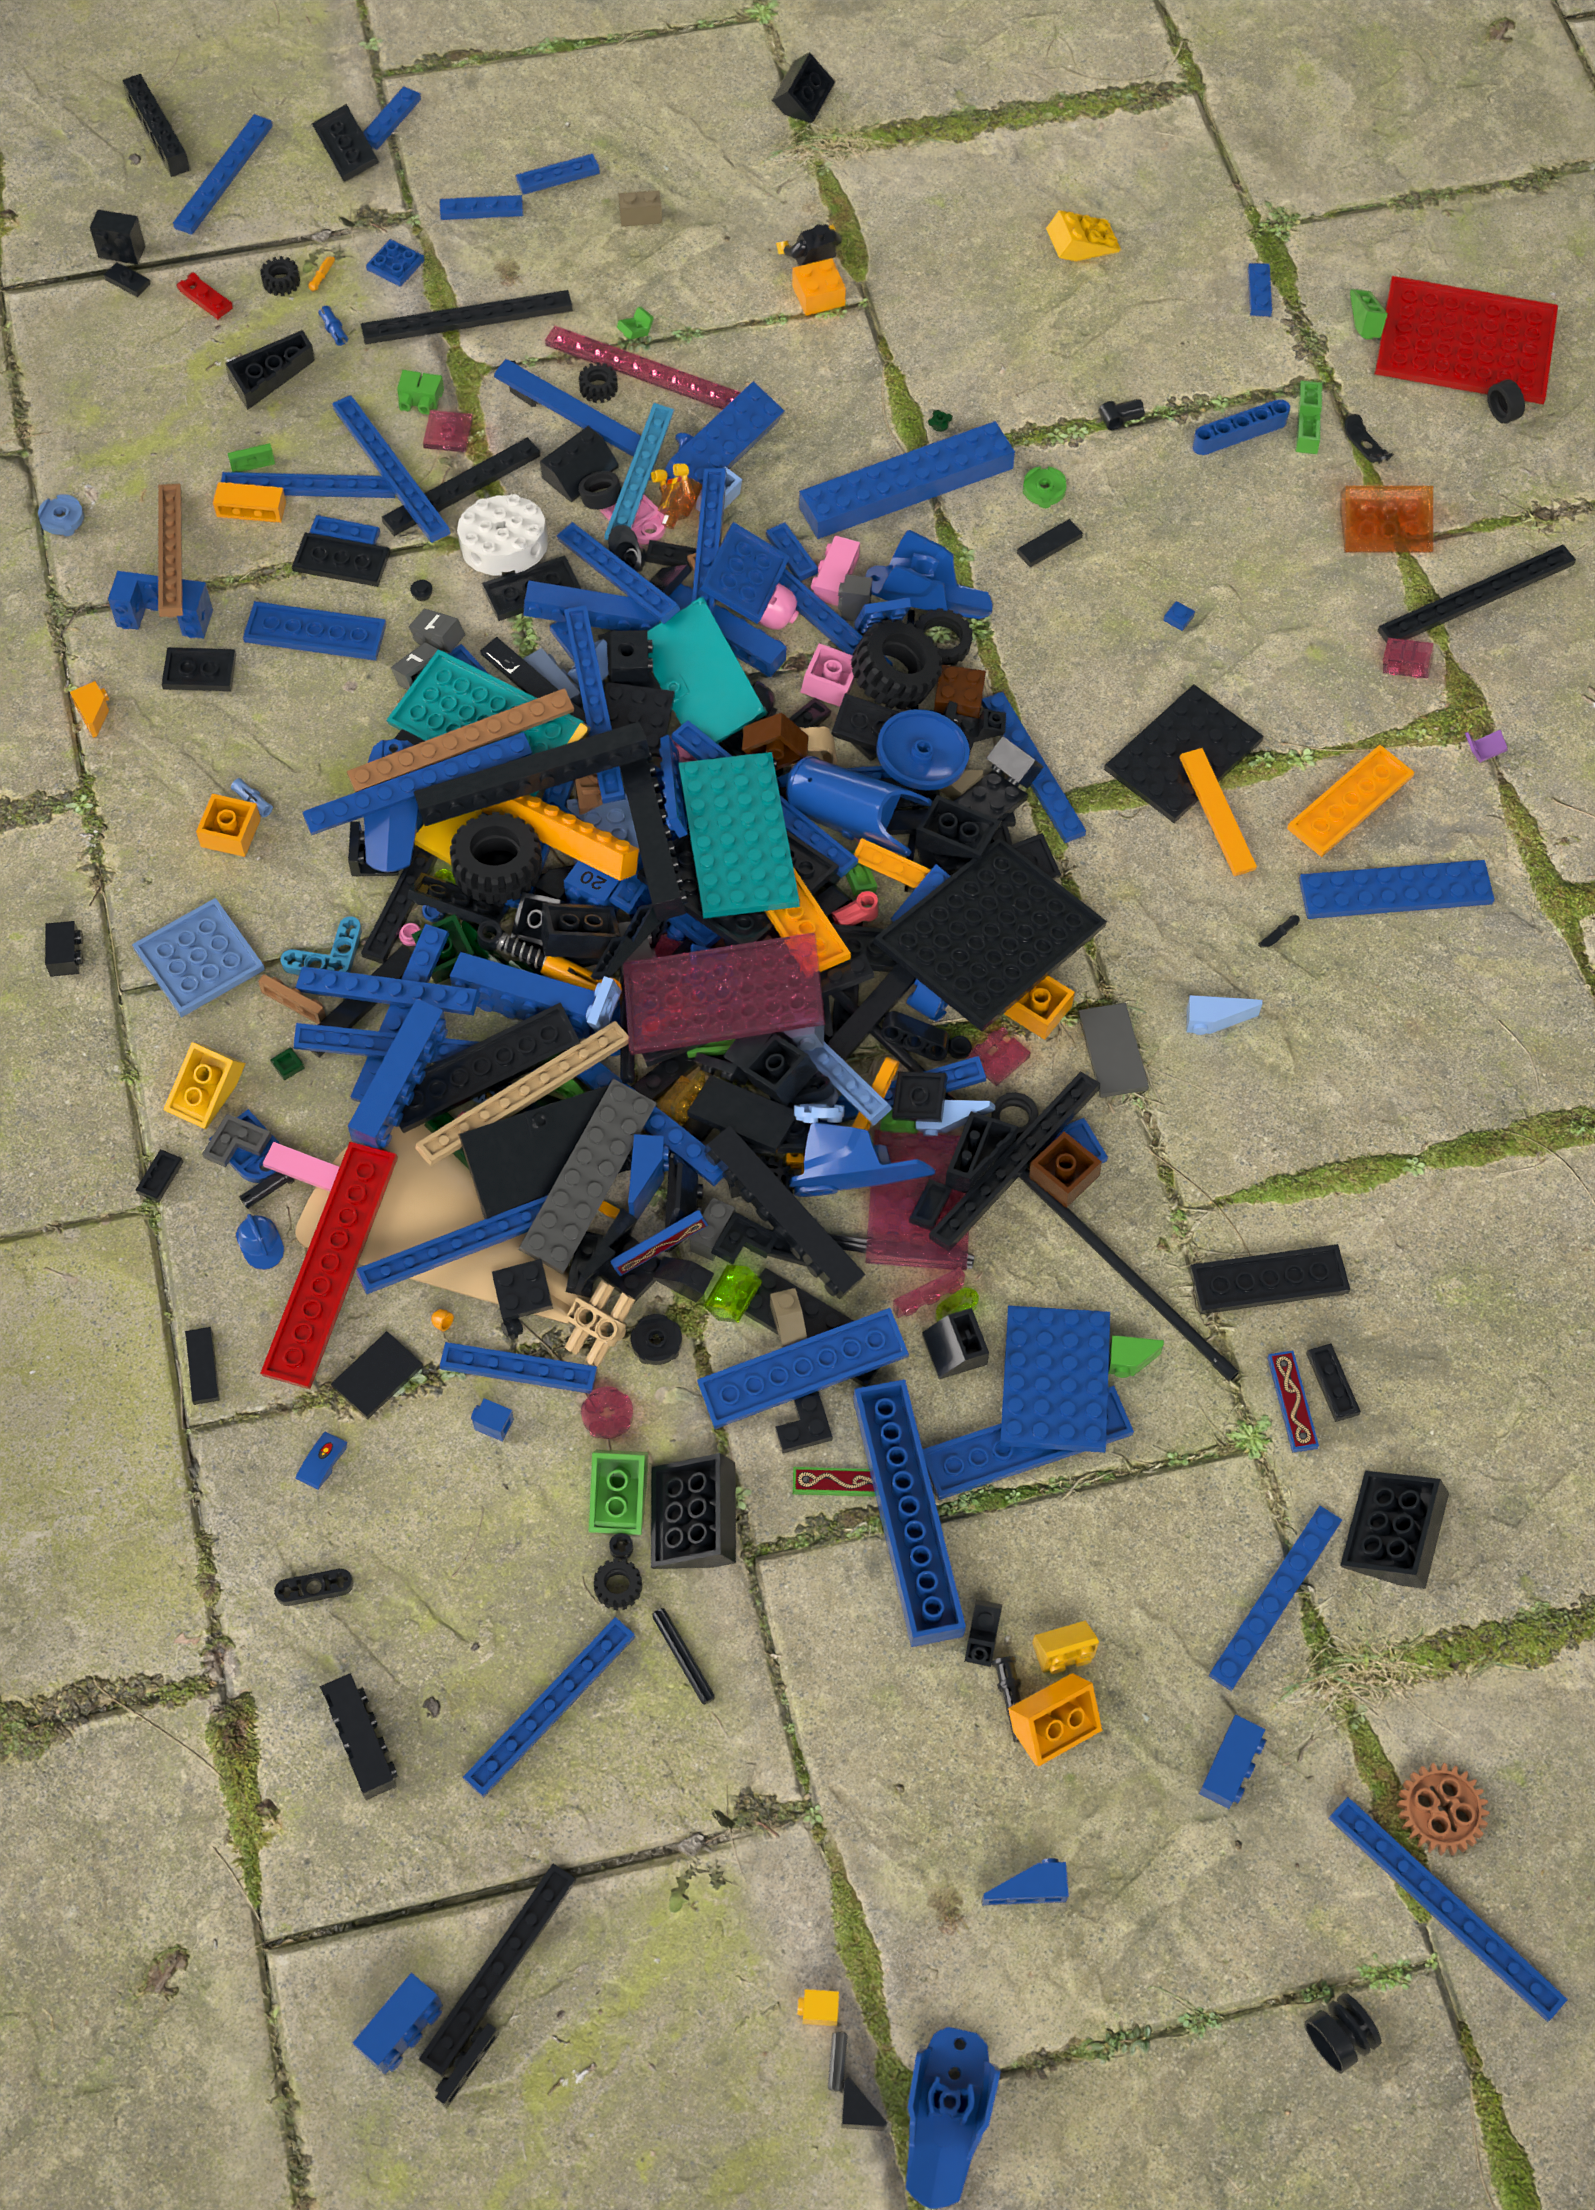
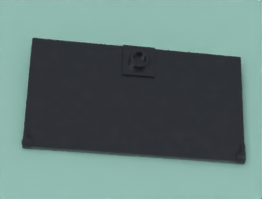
[458,1085,632,1219]

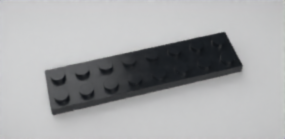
[399,1002,581,1133]

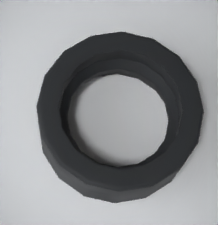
[1488,379,1525,424]
[579,471,622,510]
[991,1092,1039,1140]

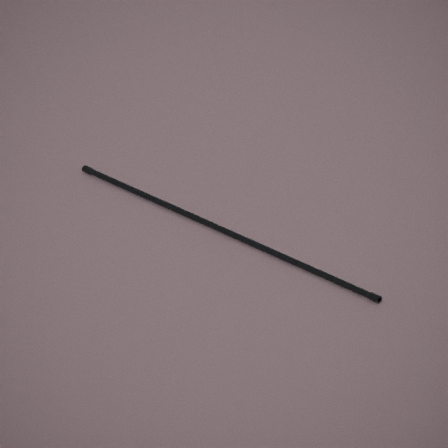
[677,837,1240,1382]

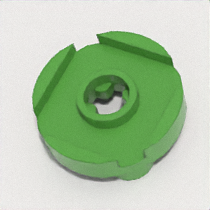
[1023,467,1067,509]

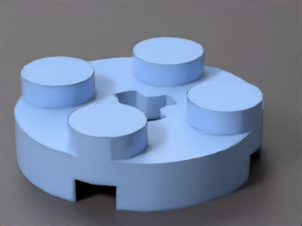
[794,1104,844,1123]

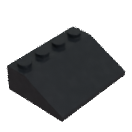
[651,1453,736,1569]
[1340,1470,1449,1589]

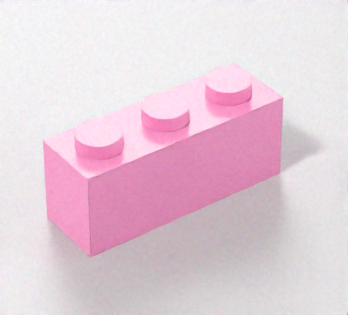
[811,536,860,606]

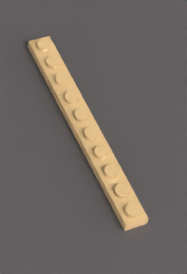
[415,1021,630,1166]

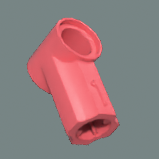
[831,891,879,926]

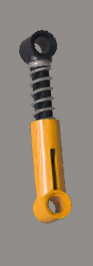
[477,920,622,999]

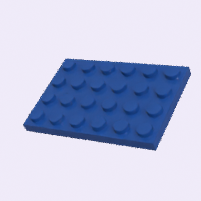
[1000,1305,1110,1453]

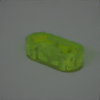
[935,1287,979,1322]

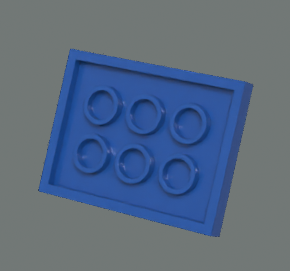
[700,522,790,624]

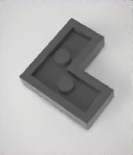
[202,1114,272,1167]

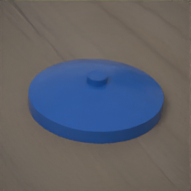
[876,709,970,790]

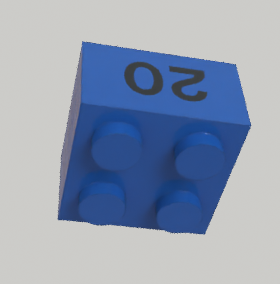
[564,860,620,914]

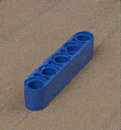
[1192,399,1290,455]

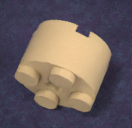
[791,726,837,768]

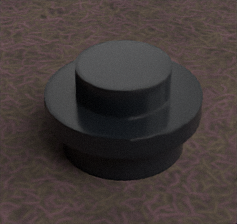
[410,580,433,601]
[948,1036,972,1059]
[501,1318,523,1340]

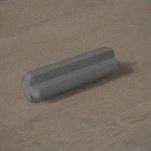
[828,2031,848,2092]

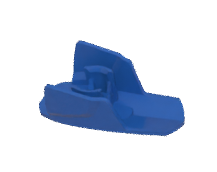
[865,530,992,619]
[364,739,424,873]
[789,1123,935,1197]
[906,2027,1000,2209]

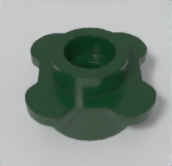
[928,410,953,432]

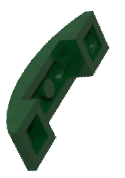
[461,921,539,975]

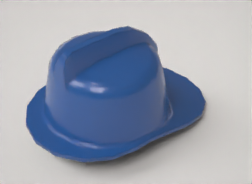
[236,1214,284,1270]

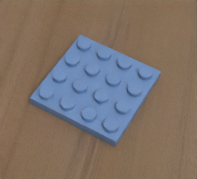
[132,898,265,1018]

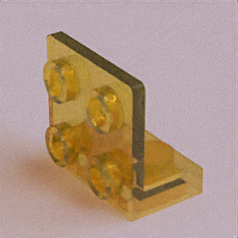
[656,1070,705,1125]

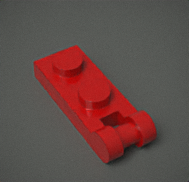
[176,272,233,320]

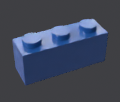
[1199,1714,1267,1809]

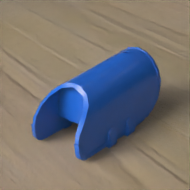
[786,756,932,856]

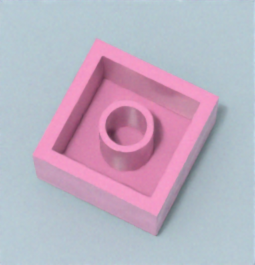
[800,643,856,707]

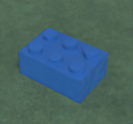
[352,1972,443,2075]

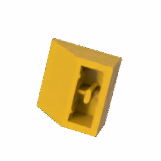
[1032,1620,1099,1674]

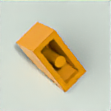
[70,681,109,738]

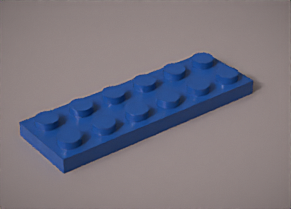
[243,601,387,661]

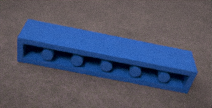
[523,581,659,631]
[668,584,786,677]

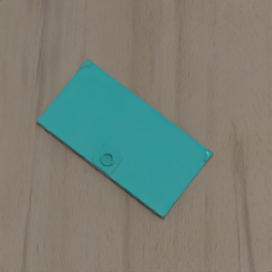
[647,597,767,743]

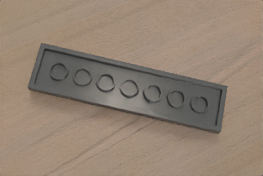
[518,1079,656,1274]

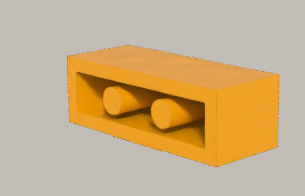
[213,482,286,523]

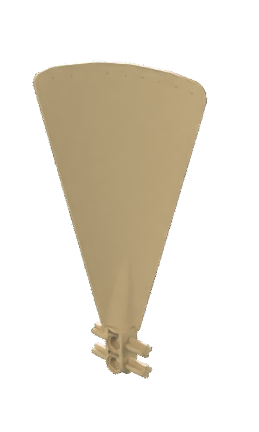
[295,1123,635,1367]

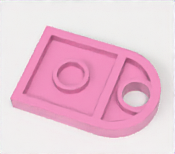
[600,494,666,545]

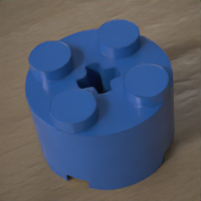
[906,979,948,1022]

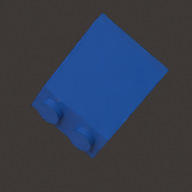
[628,1134,669,1221]

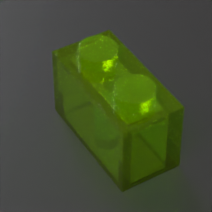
[703,1265,762,1323]

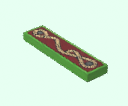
[793,1467,876,1497]

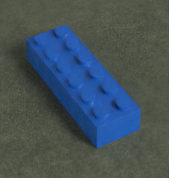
[665,381,785,501]
[450,952,596,1039]
[348,998,448,1150]

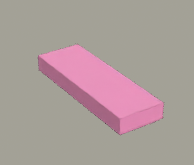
[263,1142,340,1192]

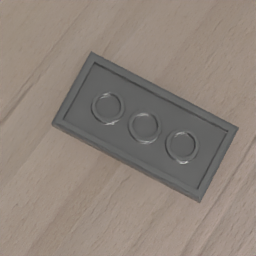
[1078,1003,1149,1098]

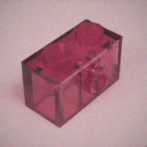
[1383,638,1434,679]

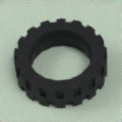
[914,608,973,666]

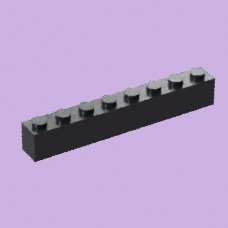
[704,1125,866,1300]

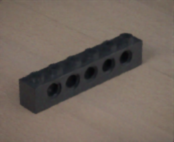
[122,73,190,177]

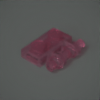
[967,1027,1031,1086]

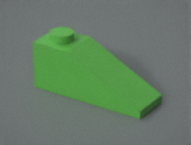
[1350,289,1387,339]

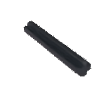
[652,1608,715,1705]

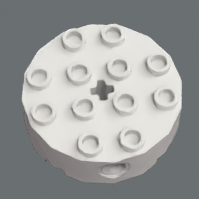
[457,494,548,575]

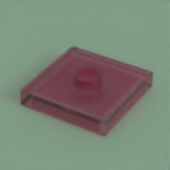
[423,410,473,452]

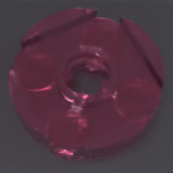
[581,1387,633,1439]

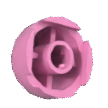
[759,584,799,630]

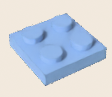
[586,976,622,1033]

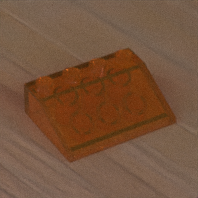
[1340,486,1433,553]

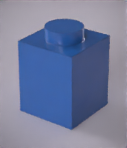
[471,1398,514,1442]

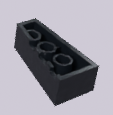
[320,1673,398,1800]

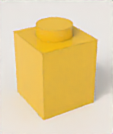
[797,1989,839,2026]

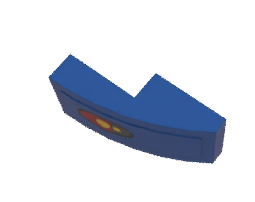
[296,1432,347,1490]

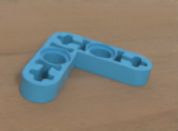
[280,917,362,975]

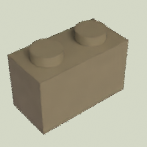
[618,190,662,227]

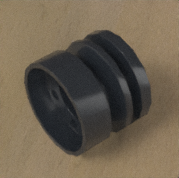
[1304,1992,1382,2074]

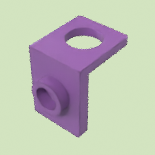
[1465,730,1508,763]

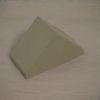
[939,770,983,801]

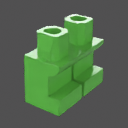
[397,370,444,415]

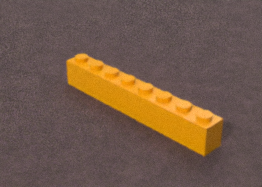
[481,794,639,881]

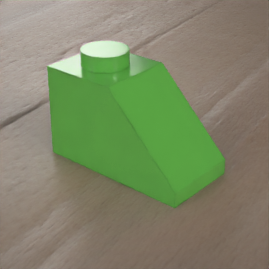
[1108,1335,1164,1378]

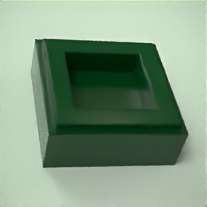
[270,1047,305,1081]

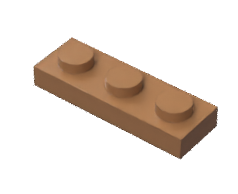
[258,974,326,1024]

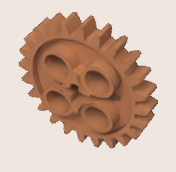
[1396,1763,1489,1856]

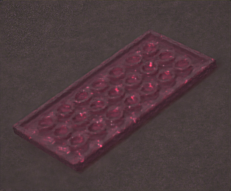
[623,932,825,1055]

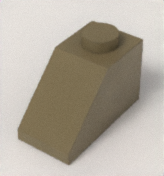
[770,1288,807,1348]

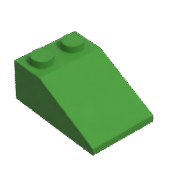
[589,1449,649,1535]

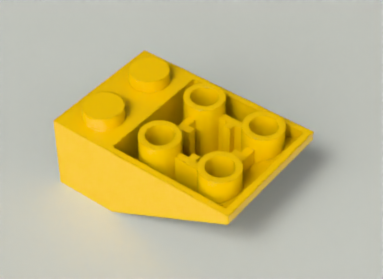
[1046,210,1121,261]

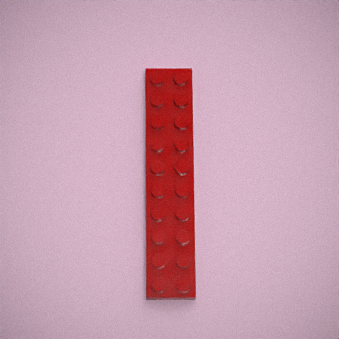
[260,1142,398,1389]

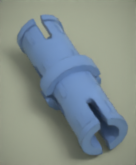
[231,778,273,817]

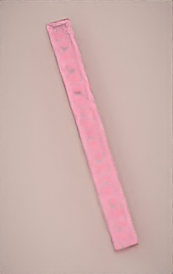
[545,325,741,410]

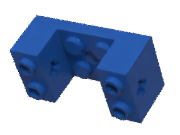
[108,570,213,639]

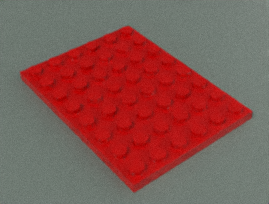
[1375,276,1558,405]

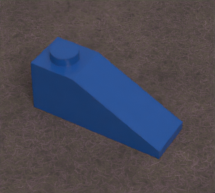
[982,1858,1069,1905]

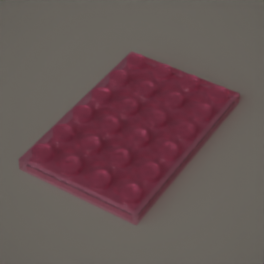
[865,1130,969,1271]

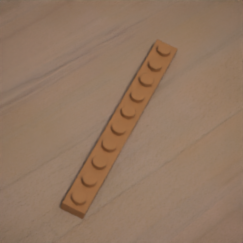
[158,484,183,618]
[347,688,574,792]

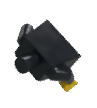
[776,224,842,266]

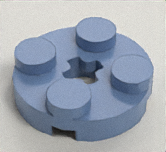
[38,494,84,536]

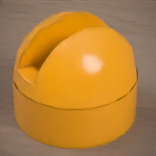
[431,1309,454,1332]

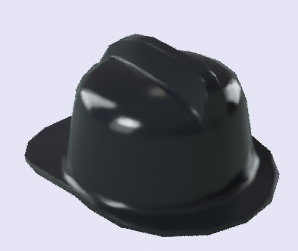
[608,525,646,572]

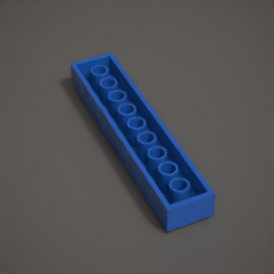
[799,421,1015,539]
[853,1379,966,1647]

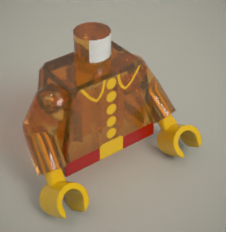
[651,463,703,529]

